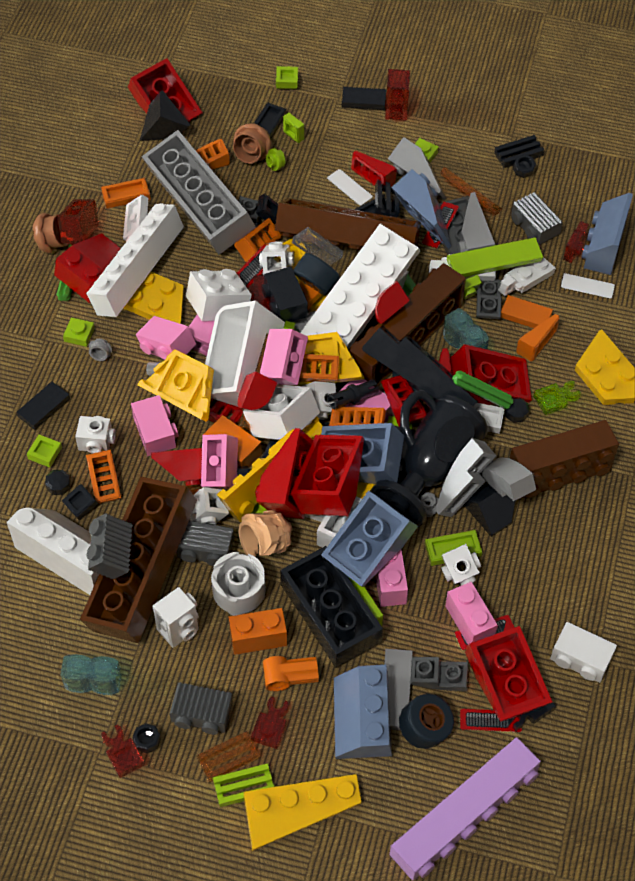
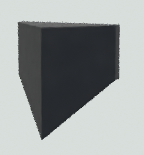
[139,90,190,141]
[464,484,515,537]

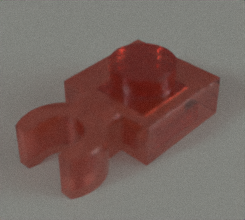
[563,221,589,263]
[251,696,288,749]
[101,724,145,779]

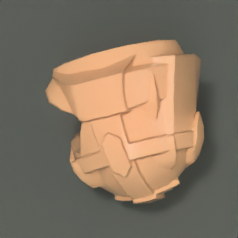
[238,510,292,557]

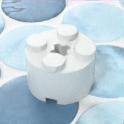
[211,552,265,616]

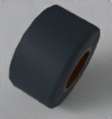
[293,253,340,296]
[399,693,454,749]

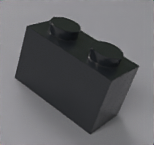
[261,267,308,322]

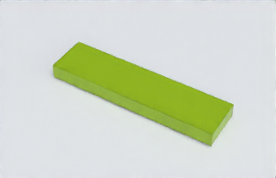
[446,237,543,277]

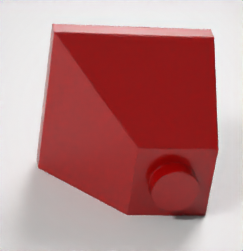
[151,448,202,486]

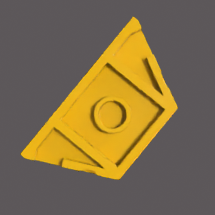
[123,272,184,324]
[575,329,635,405]
[290,332,364,386]
[138,349,214,422]

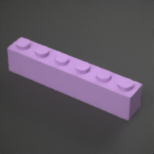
[390,737,541,881]

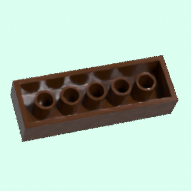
[275,198,422,249]
[349,263,466,387]
[80,477,197,644]

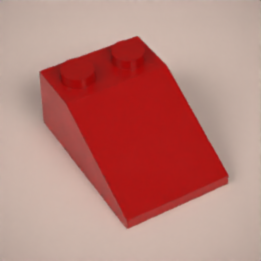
[128,58,202,122]
[54,233,121,303]
[450,344,532,405]
[255,428,313,519]
[291,435,364,516]
[465,626,552,722]

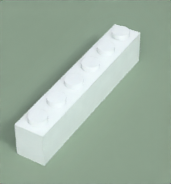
[86,204,184,317]

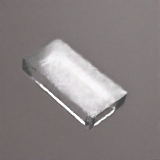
[292,227,343,265]

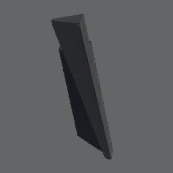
[362,325,478,406]

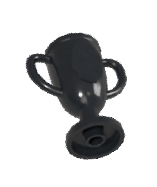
[370,390,493,528]

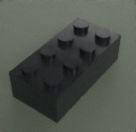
[280,546,383,668]

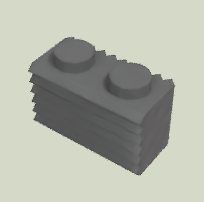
[511,192,563,245]
[86,513,133,579]
[176,521,234,566]
[170,682,233,735]

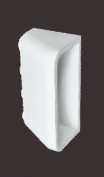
[205,301,285,407]
[7,508,99,595]

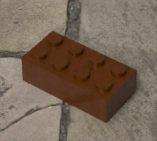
[510,420,619,499]

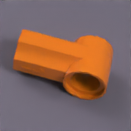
[263,656,319,691]

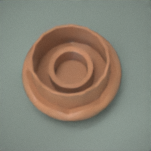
[233,123,272,163]
[33,213,71,254]

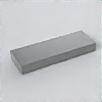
[384,649,413,730]

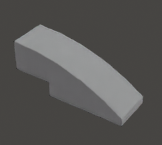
[436,438,496,517]
[480,457,536,501]

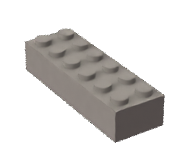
[142,130,256,255]

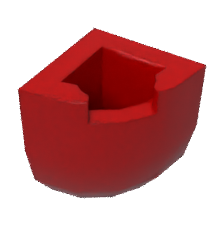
[375,281,410,324]
[237,371,277,410]

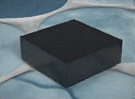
[256,193,278,225]
[62,484,99,521]

